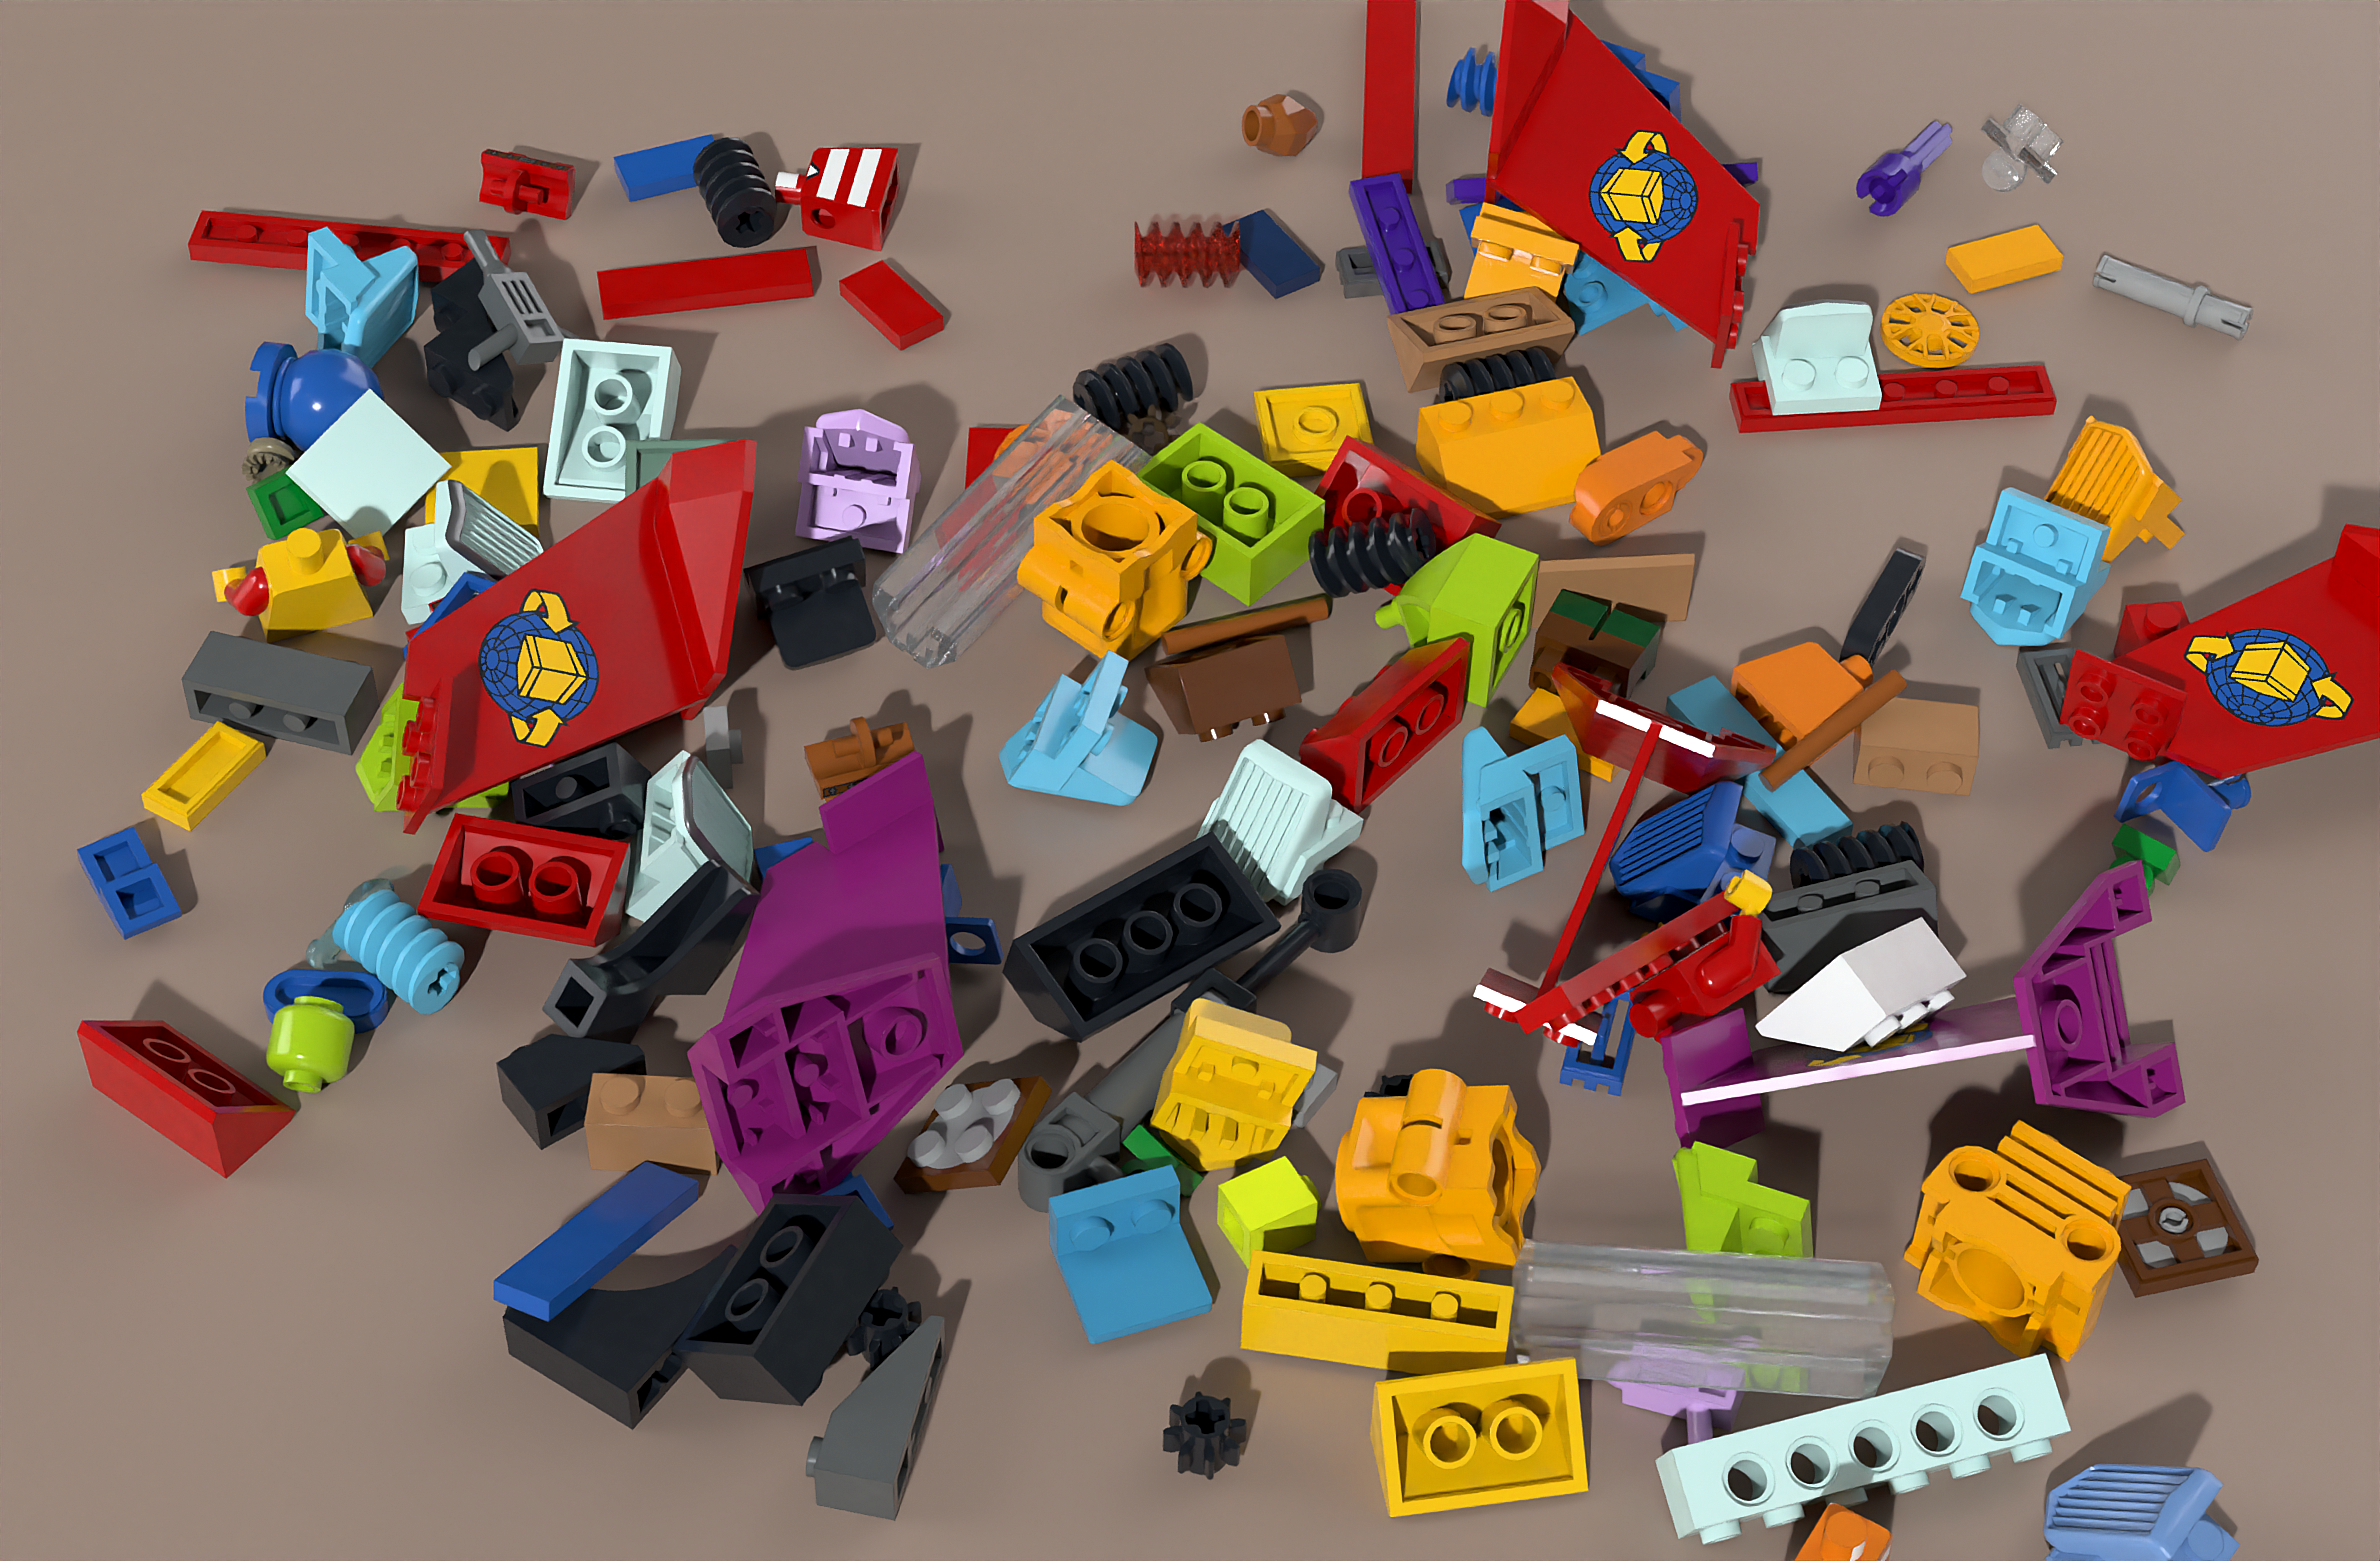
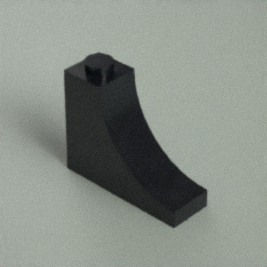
[502,1244,738,1430]

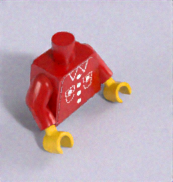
[1629,869,1781,1044]

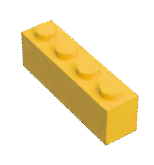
[1240,1250,1515,1375]

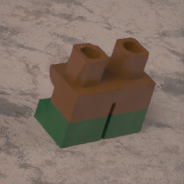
[1528,589,1661,700]

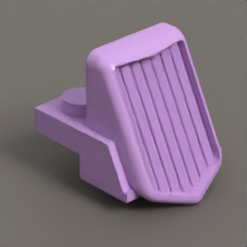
[795,409,921,554]

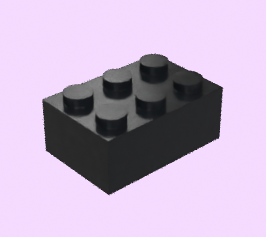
[671,1193,904,1406]

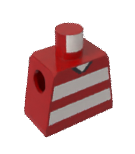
[775,148,900,251]

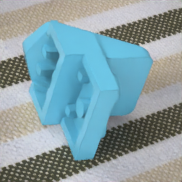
[305,227,419,369]
[1960,487,2111,646]
[999,650,1158,806]
[1461,726,1585,892]

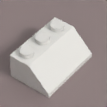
[1755,917,1967,1052]

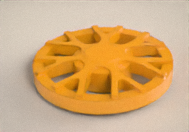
[1880,293,1980,368]

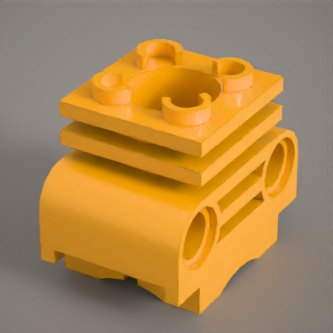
[1903,1120,2132,1362]

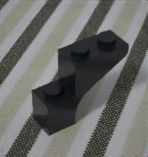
[423,258,520,432]
[542,859,761,1044]

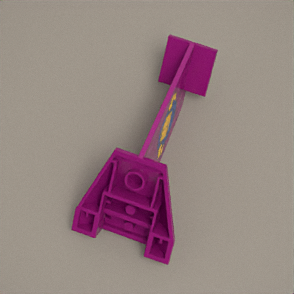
[1660,860,2186,1149]

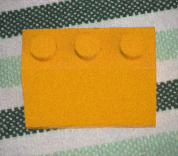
[1415,376,1601,519]

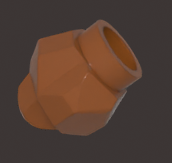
[1242,94,1318,157]

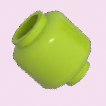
[266,996,355,1093]

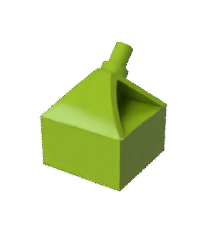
[1375,533,1539,708]

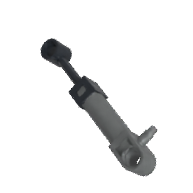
[1018,868,1362,1213]

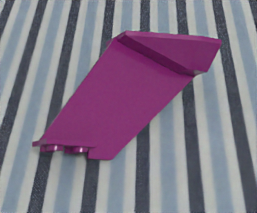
[687,750,964,1217]

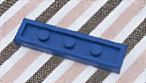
[493,1161,699,1322]

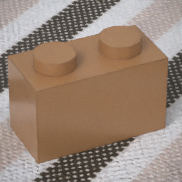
[1853,697,1979,796]
[584,1073,720,1175]

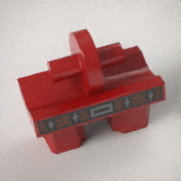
[479,148,576,220]

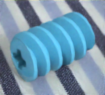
[332,889,465,1015]

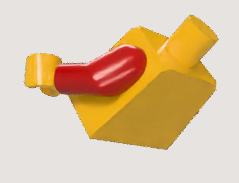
[212,528,390,643]

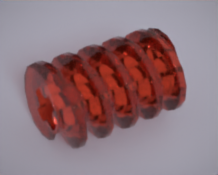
[1134,221,1240,288]

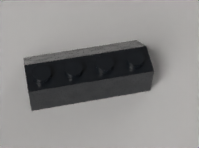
[1002,831,1282,1043]

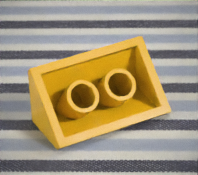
[1370,1356,1588,1517]

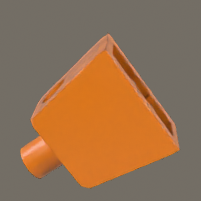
[1729,642,1873,770]

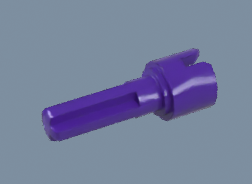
[1856,121,1953,217]

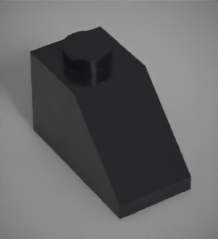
[496,1034,647,1150]

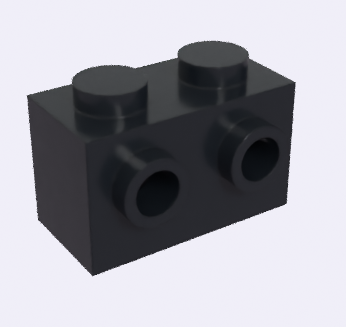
[511,742,652,840]

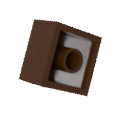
[1144,635,1302,742]

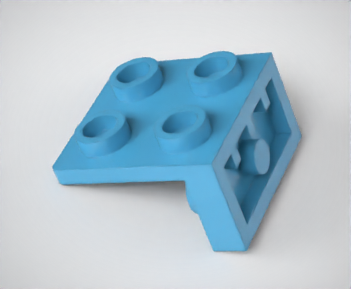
[1563,250,1689,335]
[1049,1164,1212,1344]

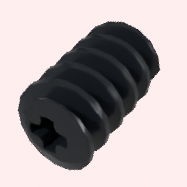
[692,137,777,248]
[1073,343,1193,436]
[1439,347,1557,404]
[1308,508,1437,598]
[1790,821,1924,889]

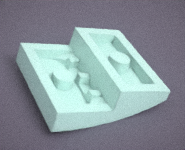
[286,389,451,538]

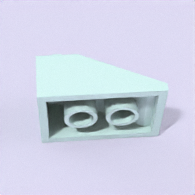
[542,338,682,504]

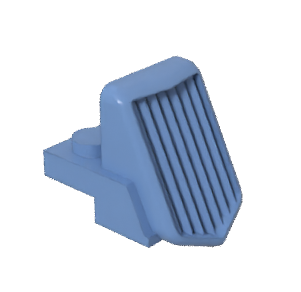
[2043,1463,2240,1561]

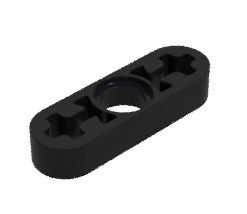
[1839,547,1926,669]

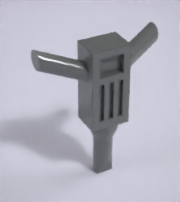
[463,229,585,371]

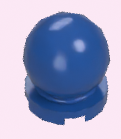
[245,341,385,451]

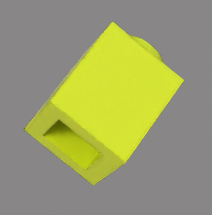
[1217,1156,1321,1269]

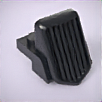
[743,535,876,671]

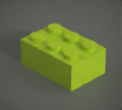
[1133,422,1325,607]

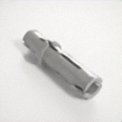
[2093,255,2253,341]

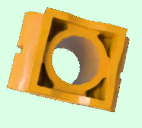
[1017,459,1213,661]
[1335,1068,1541,1281]

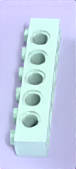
[1655,1353,2071,1545]

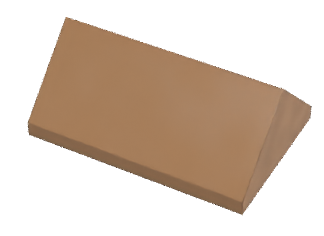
[1387,286,1575,393]
[1531,553,1695,628]

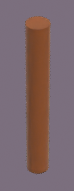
[1161,597,1328,656]
[1758,669,1907,792]

